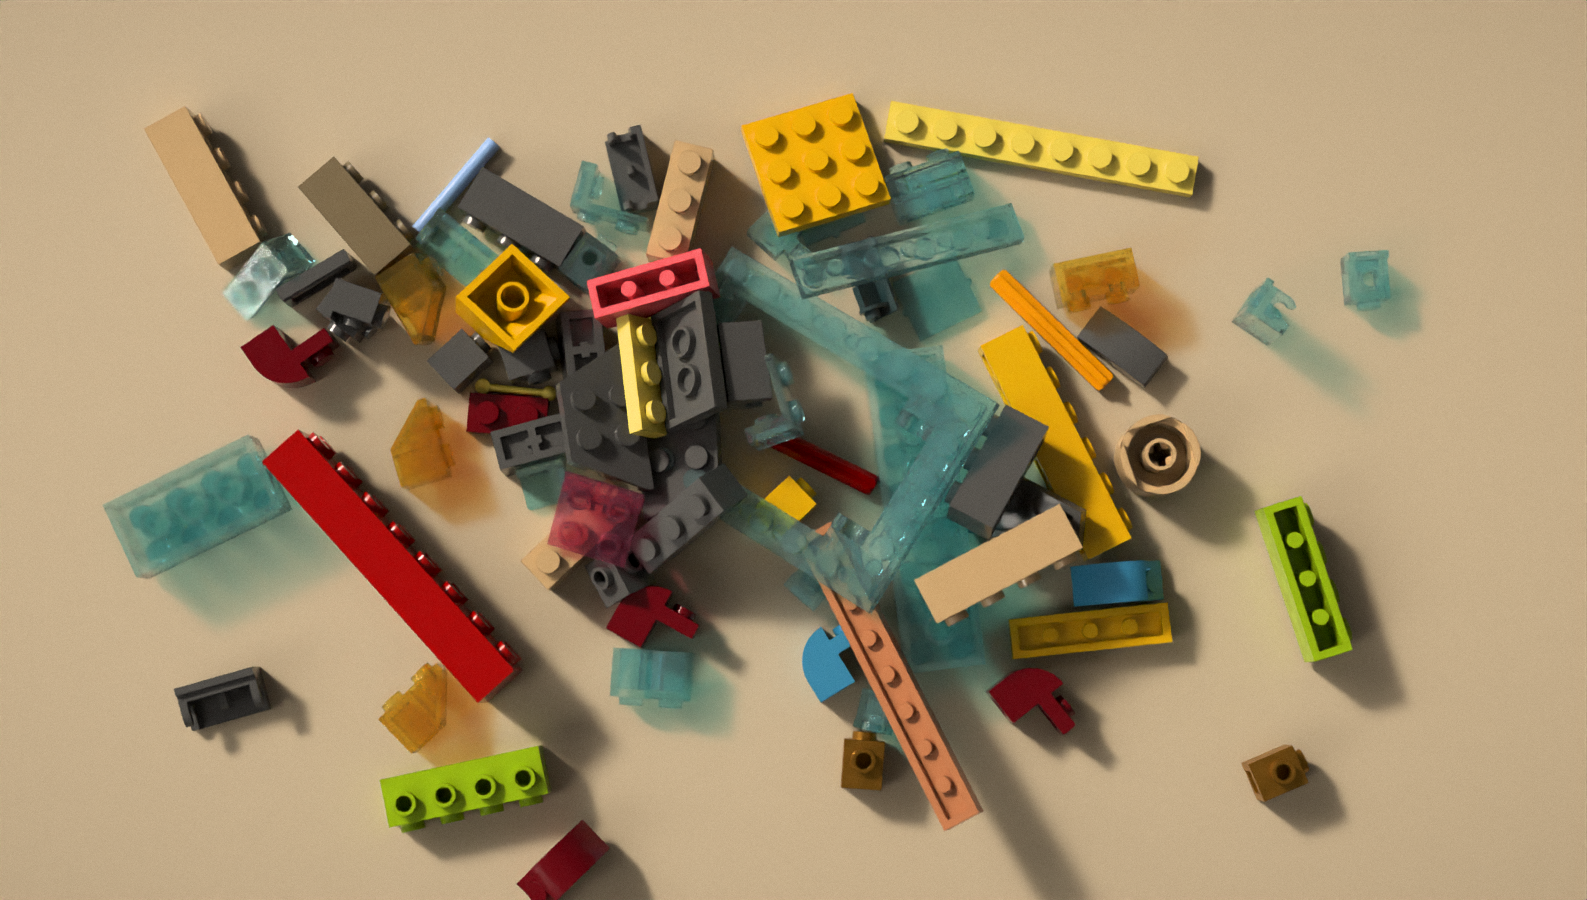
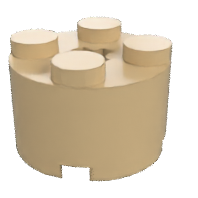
[1114,414,1201,498]

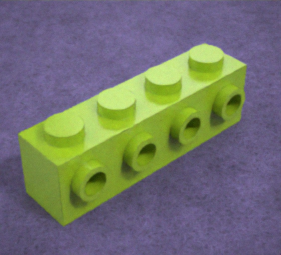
[1254,496,1353,662]
[380,745,552,833]

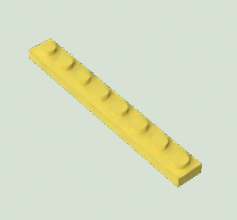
[883,101,1199,198]

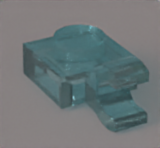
[747,210,815,274]

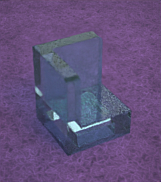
[515,458,575,511]

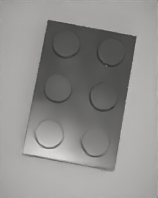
[651,291,728,431]

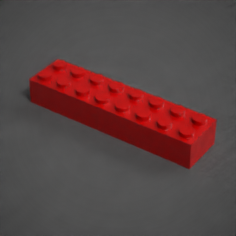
[262,429,523,703]

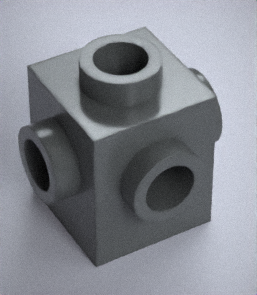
[585,540,657,608]

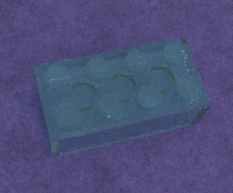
[103,434,292,579]

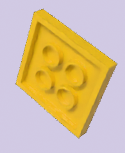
[741,93,891,237]

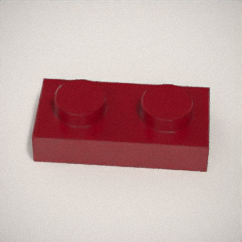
[466,392,550,435]

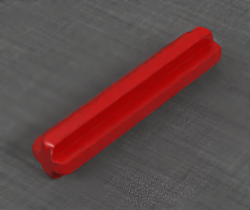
[767,427,878,495]

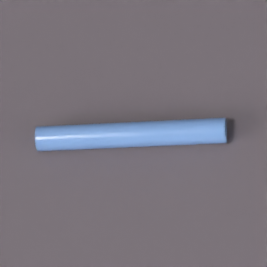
[412,137,500,236]

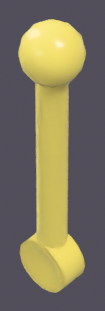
[475,378,557,401]

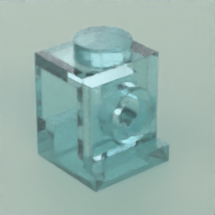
[1340,250,1391,311]
[853,688,893,736]

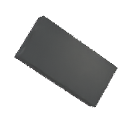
[275,249,357,307]

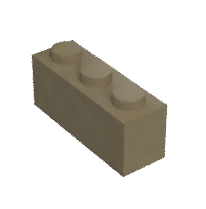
[298,156,416,281]

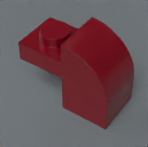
[240,325,340,388]
[606,586,700,648]
[985,668,1076,735]
[517,819,610,900]

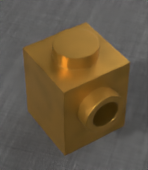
[840,731,885,791]
[1241,744,1309,802]

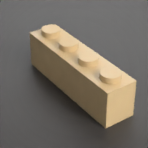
[144,106,268,271]
[914,504,1083,627]

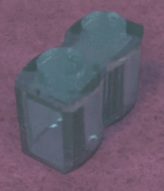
[610,647,695,709]

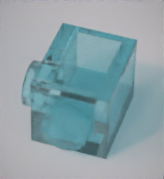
[558,232,621,296]

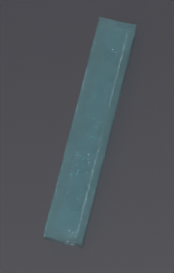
[789,203,1025,300]

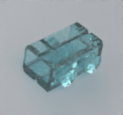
[884,148,975,226]

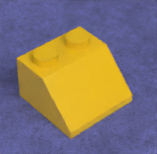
[455,244,570,353]

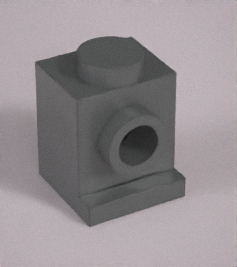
[322,278,390,332]

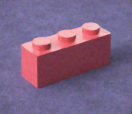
[587,248,720,329]

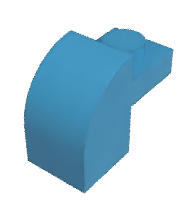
[1071,560,1164,606]
[802,625,855,703]

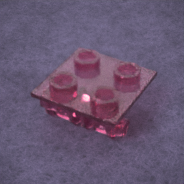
[547,471,645,568]

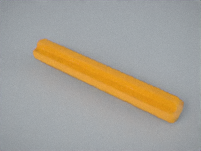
[990,269,1113,391]

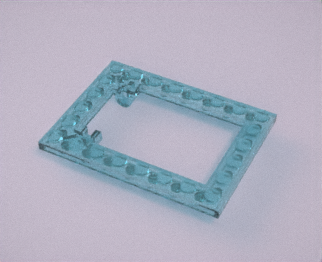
[659,247,1000,614]

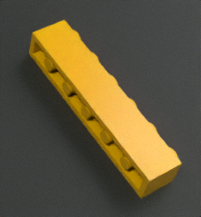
[978,325,1133,561]

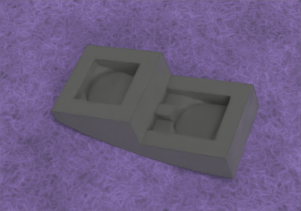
[1077,306,1168,388]

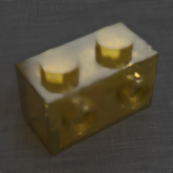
[1049,247,1140,313]

